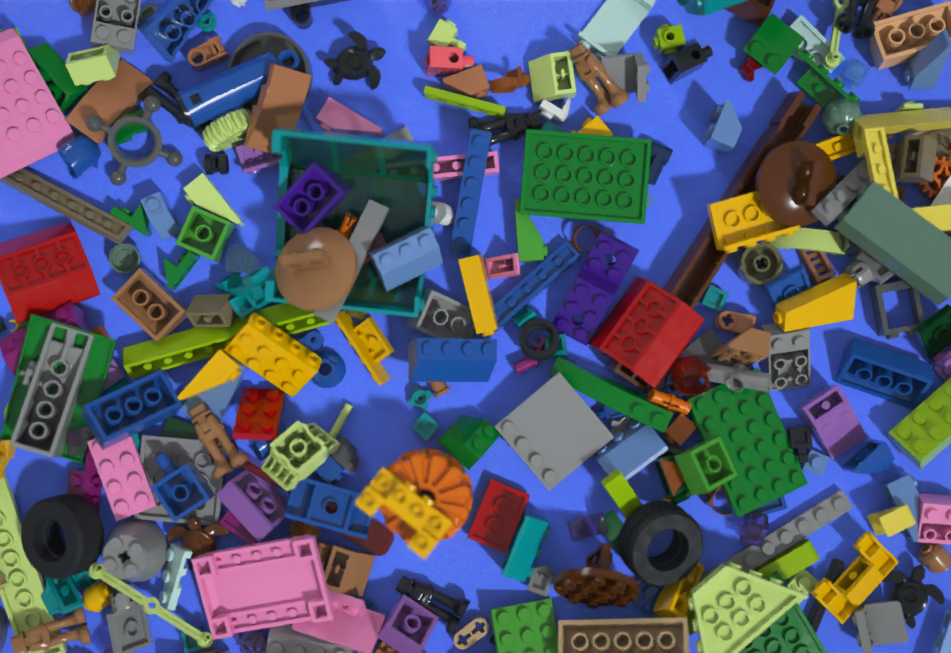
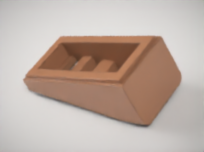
[797,249,836,286]

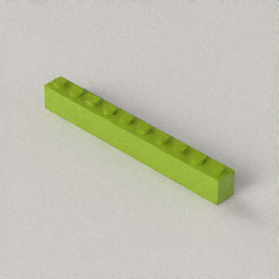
[123,303,332,379]

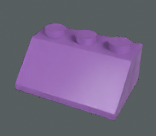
[216,465,288,542]

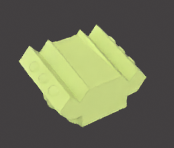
[260,421,341,491]

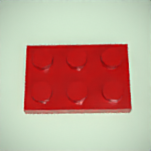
[233,388,286,441]
[467,478,530,554]

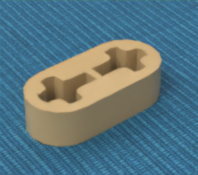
[453,616,489,650]

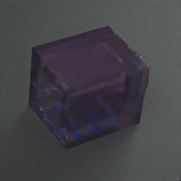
[739,511,769,547]

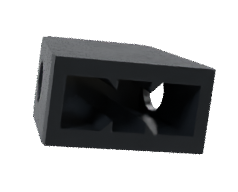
[661,43,713,85]

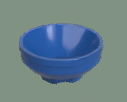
[311,350,346,388]

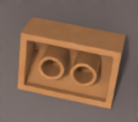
[111,268,187,342]

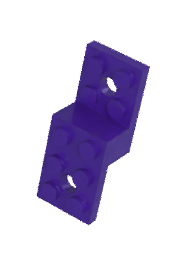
[552,230,639,346]

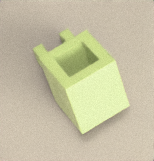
[427,19,466,53]

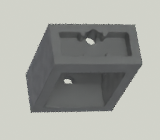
[868,280,925,339]

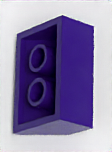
[273,161,352,235]

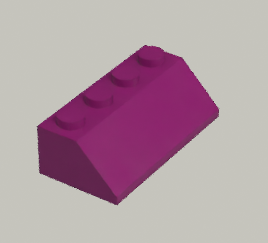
[0,302,90,377]

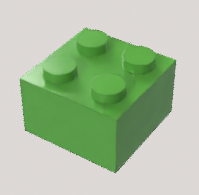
[175,205,236,263]
[674,436,738,496]

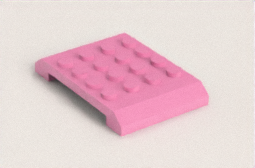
[0,28,75,179]
[191,534,335,640]

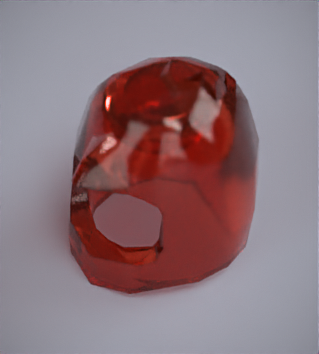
[671,355,711,396]

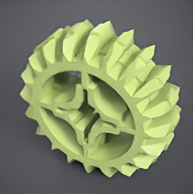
[202,109,251,152]

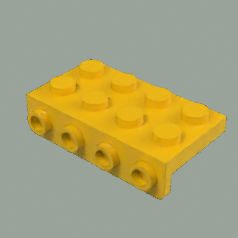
[707,191,801,253]
[223,313,322,397]

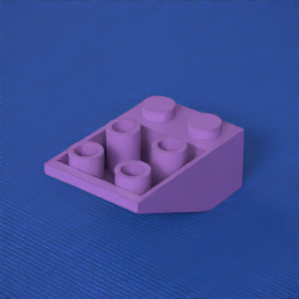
[796,385,867,460]

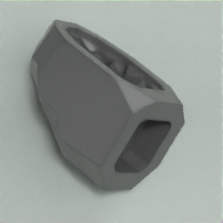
[330,436,359,473]

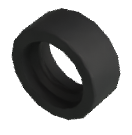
[519,319,560,361]

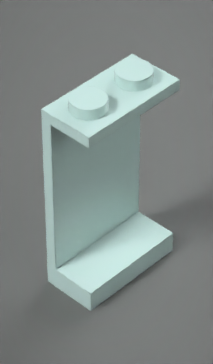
[577,0,657,60]

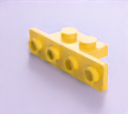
[336,310,395,386]

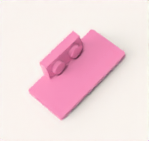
[292,589,386,653]

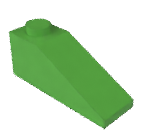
[514,198,548,263]

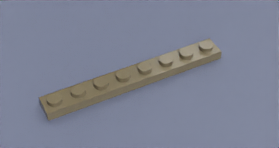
[0,168,132,245]

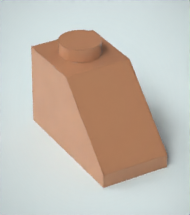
[442,64,490,99]

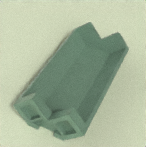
[834,181,951,305]

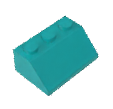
[501,511,551,582]

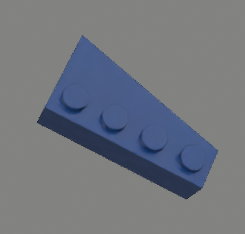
[138,0,213,63]

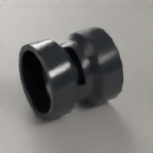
[204,154,229,175]

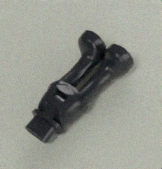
[835,0,878,39]
[142,71,214,134]
[468,111,543,147]
[395,575,471,636]

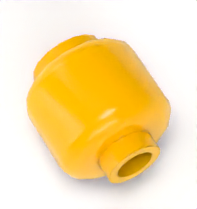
[82,581,115,612]

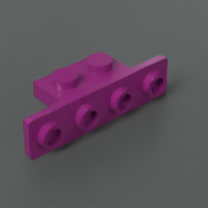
[67,451,102,514]

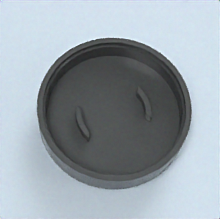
[228,32,313,112]

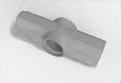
[704,363,771,392]

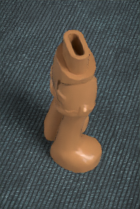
[569,42,630,116]
[189,403,250,480]
[11,607,91,653]

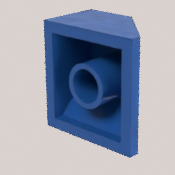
[841,439,895,473]

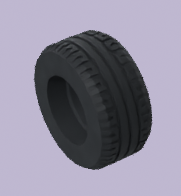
[21,493,104,579]
[618,500,703,586]

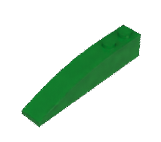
[549,356,674,433]

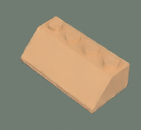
[870,1,951,70]

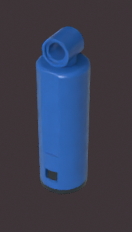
[174,50,300,129]

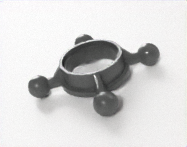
[86,95,183,186]

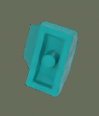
[41,577,84,615]

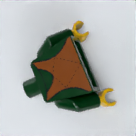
[653,445,692,505]

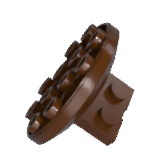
[756,141,837,226]
[553,543,640,609]

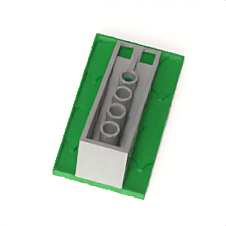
[0,314,117,464]

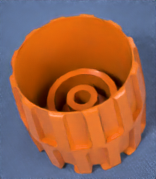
[379,448,473,543]

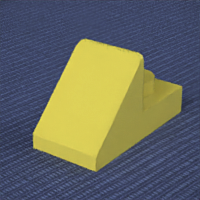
[867,504,916,537]

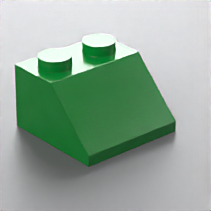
[742,13,805,75]
[437,415,501,470]

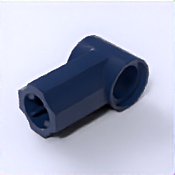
[648,141,673,186]

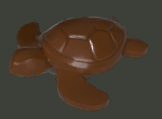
[167,514,229,571]

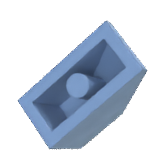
[140,192,181,241]

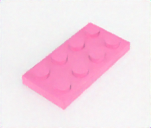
[87,435,158,521]

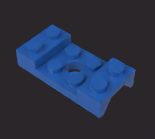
[284,478,372,540]

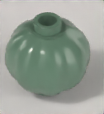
[821,98,862,135]

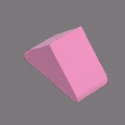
[485,253,520,279]

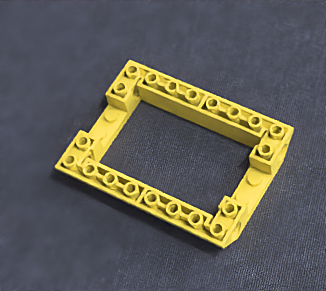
[852,107,951,231]

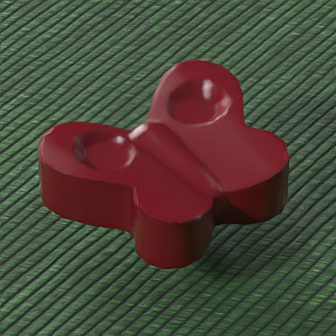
[739,55,763,82]

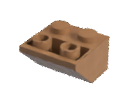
[710,328,771,367]
[324,543,376,596]

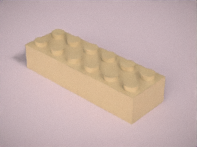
[558,617,690,653]

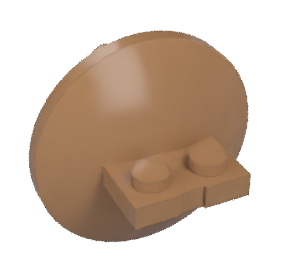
[275,227,358,311]

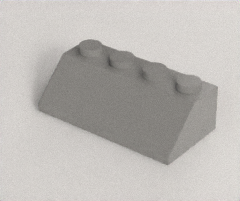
[266,624,354,653]

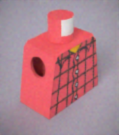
[425,46,474,76]

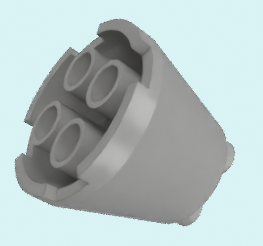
[103,519,169,583]

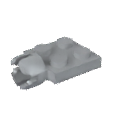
[845,251,895,288]
[106,590,152,653]

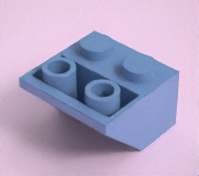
[702,99,742,155]

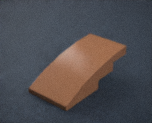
[65,59,154,145]
[244,64,312,156]

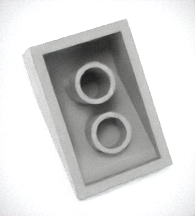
[405,287,476,339]

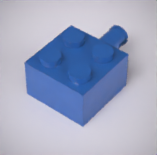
[151,452,215,523]

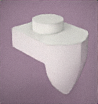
[537,97,571,123]
[422,201,456,225]

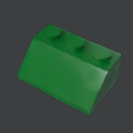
[27,42,88,117]

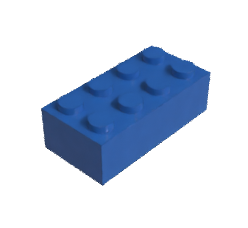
[81,369,182,450]

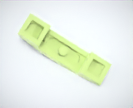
[769,228,853,256]

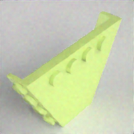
[687,562,809,653]

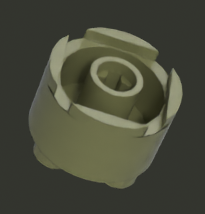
[735,242,783,286]

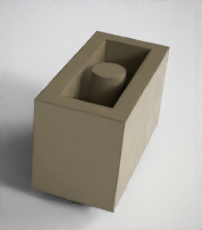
[185,294,236,327]

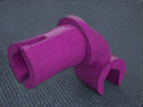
[513,334,545,375]

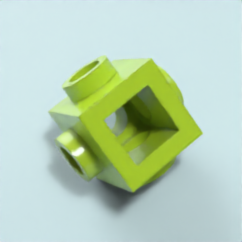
[652,24,686,56]

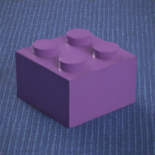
[377,594,439,653]

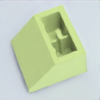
[65,44,120,86]
[528,51,576,103]

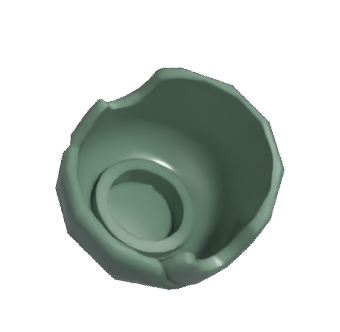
[109,242,142,274]

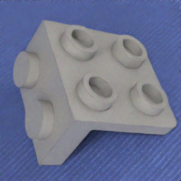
[600,52,650,102]
[852,600,909,653]

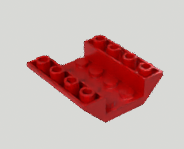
[0,220,100,324]
[588,277,705,389]

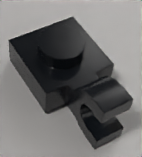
[788,426,813,463]

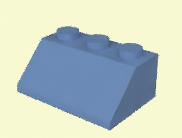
[368,225,443,292]
[592,419,669,480]

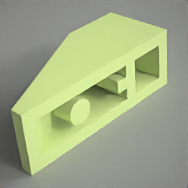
[183,173,245,227]

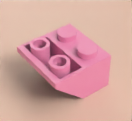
[917,493,951,544]

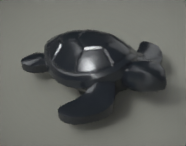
[324,30,386,90]
[882,565,945,629]

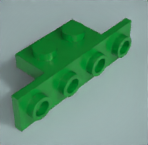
[795,49,861,109]

